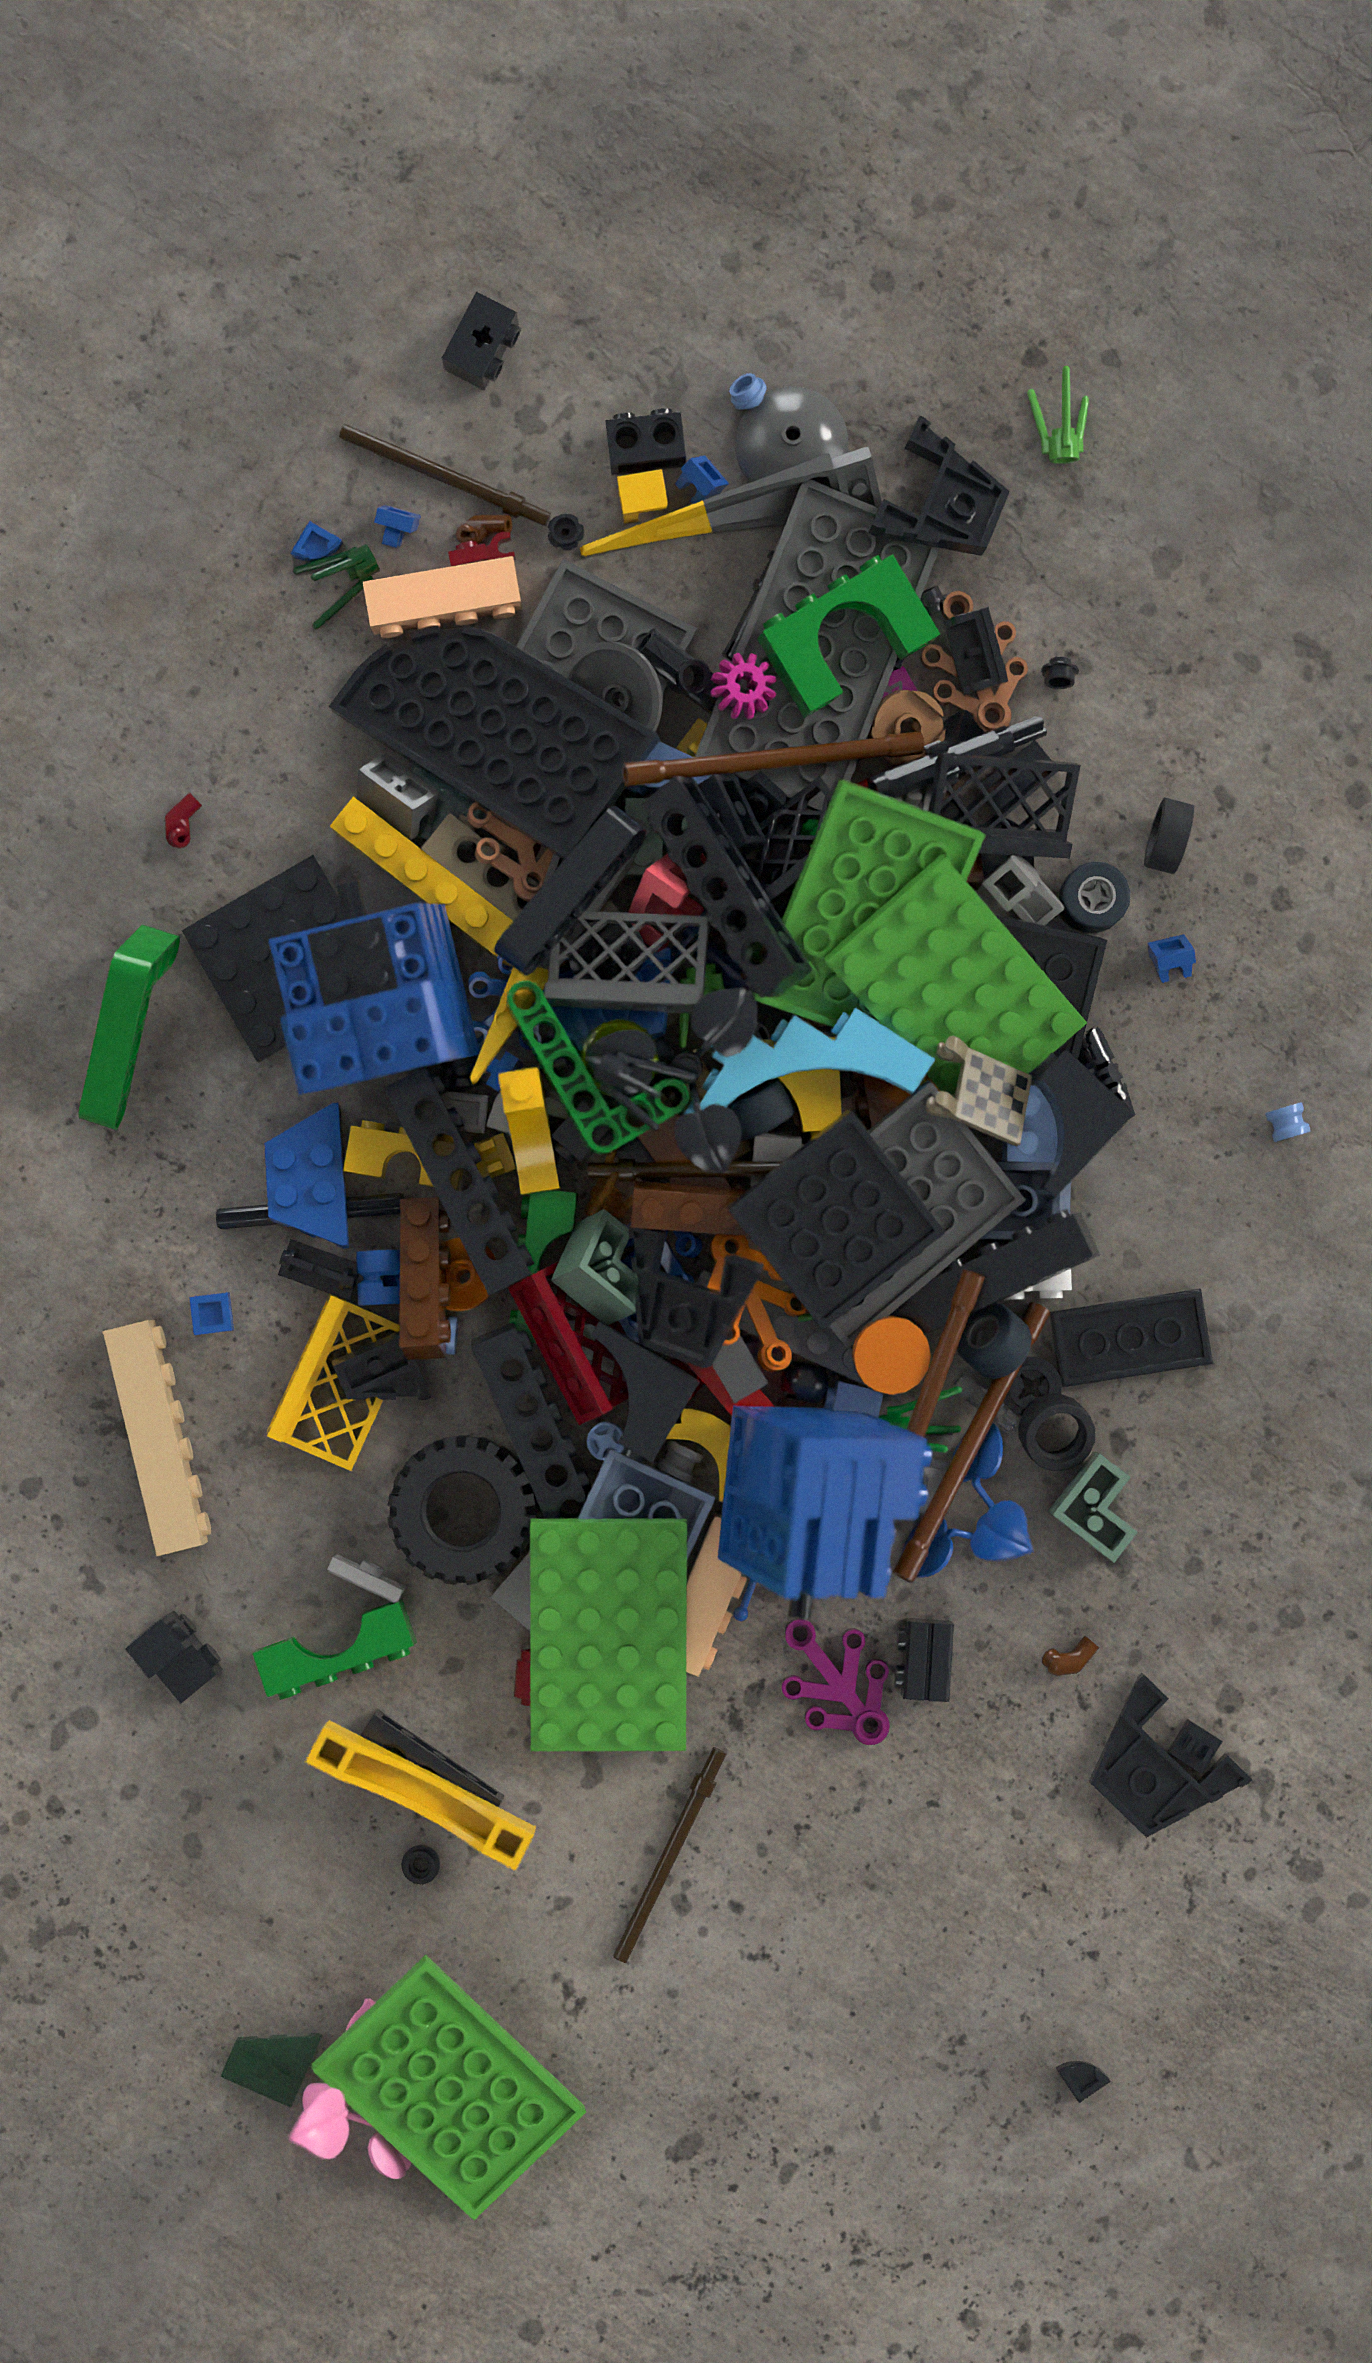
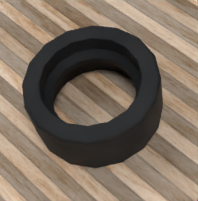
[1144,797,1194,874]
[1018,1394,1096,1472]

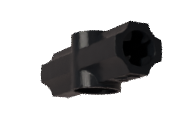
[636,628,720,715]

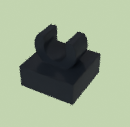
[1168,1719,1223,1774]

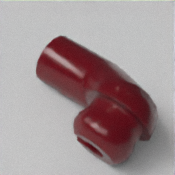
[164,792,202,848]

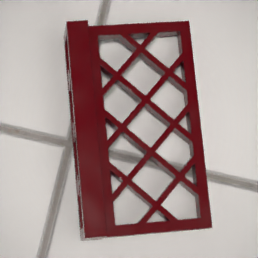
[508,1261,629,1425]

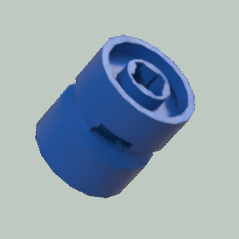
[356,1250,400,1305]

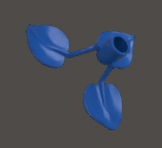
[903,1423,1033,1578]

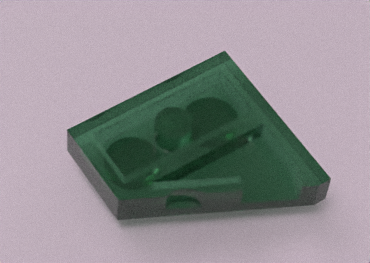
[220,2033,322,2108]

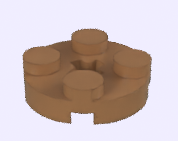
[868,689,945,765]

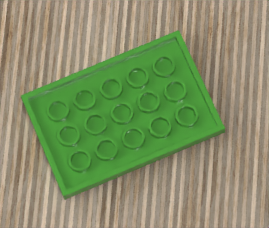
[753,779,985,1028]
[823,854,1087,1099]
[530,1519,687,1751]
[312,1955,586,2220]

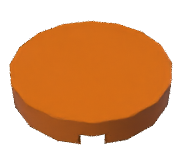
[852,1316,931,1395]

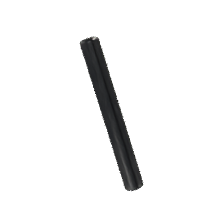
[216,1193,405,1229]

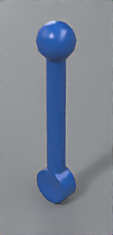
[733,1578,757,1621]

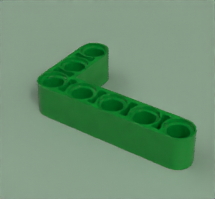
[78,924,180,1130]
[506,980,689,1154]

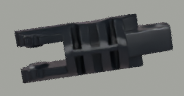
[1078,1027,1135,1118]

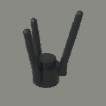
[593,1051,696,1131]

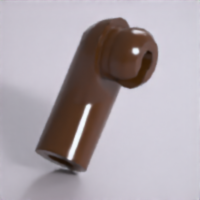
[456,515,512,545]
[1042,1636,1099,1676]

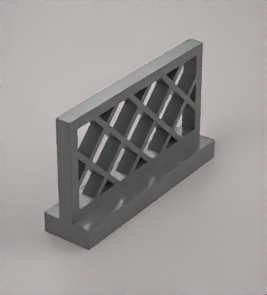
[544,911,710,1013]

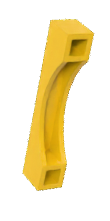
[330,796,513,966]
[305,1720,536,1871]

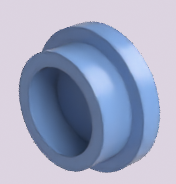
[730,373,766,410]

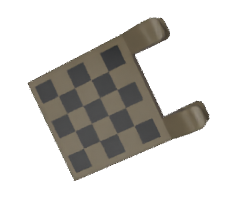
[926,1036,1032,1147]

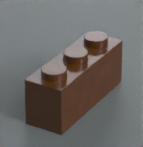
[631,1181,749,1236]

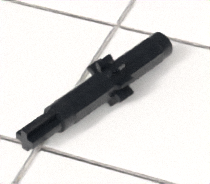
[867,716,1047,799]

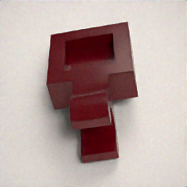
[448,532,516,567]

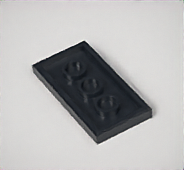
[1049,1288,1213,1387]

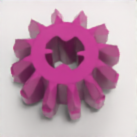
[711,653,776,720]

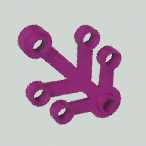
[781,1618,890,1745]

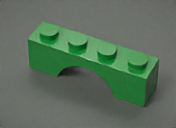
[509,1190,578,1343]
[252,1598,417,1700]

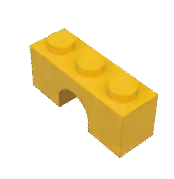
[343,1120,464,1191]

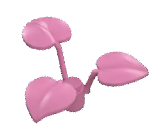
[289,1999,411,2179]

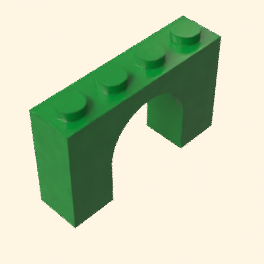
[757,554,940,718]

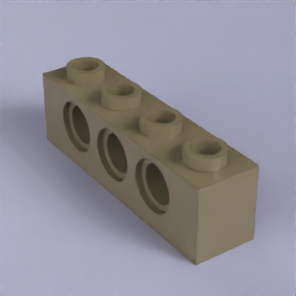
[421,813,539,921]

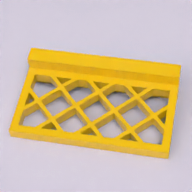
[266,1293,400,1471]

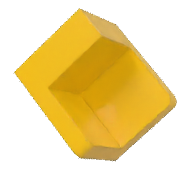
[617,469,668,524]

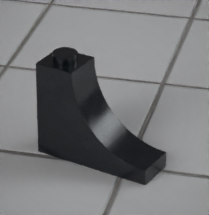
[1033,1049,1134,1202]
[591,1321,700,1464]

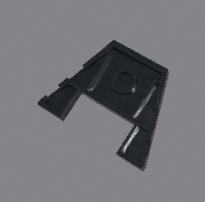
[868,415,1010,556]
[628,1223,764,1368]
[1089,1673,1253,1838]

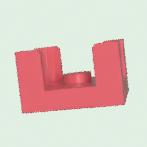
[628,852,707,952]

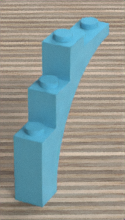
[684,1008,935,1114]

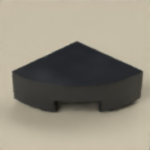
[1056,2061,1111,2103]

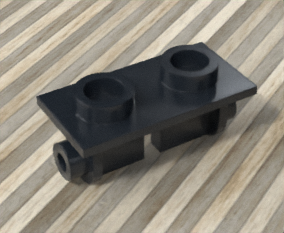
[278,1239,359,1300]

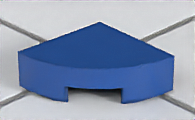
[290,521,343,561]

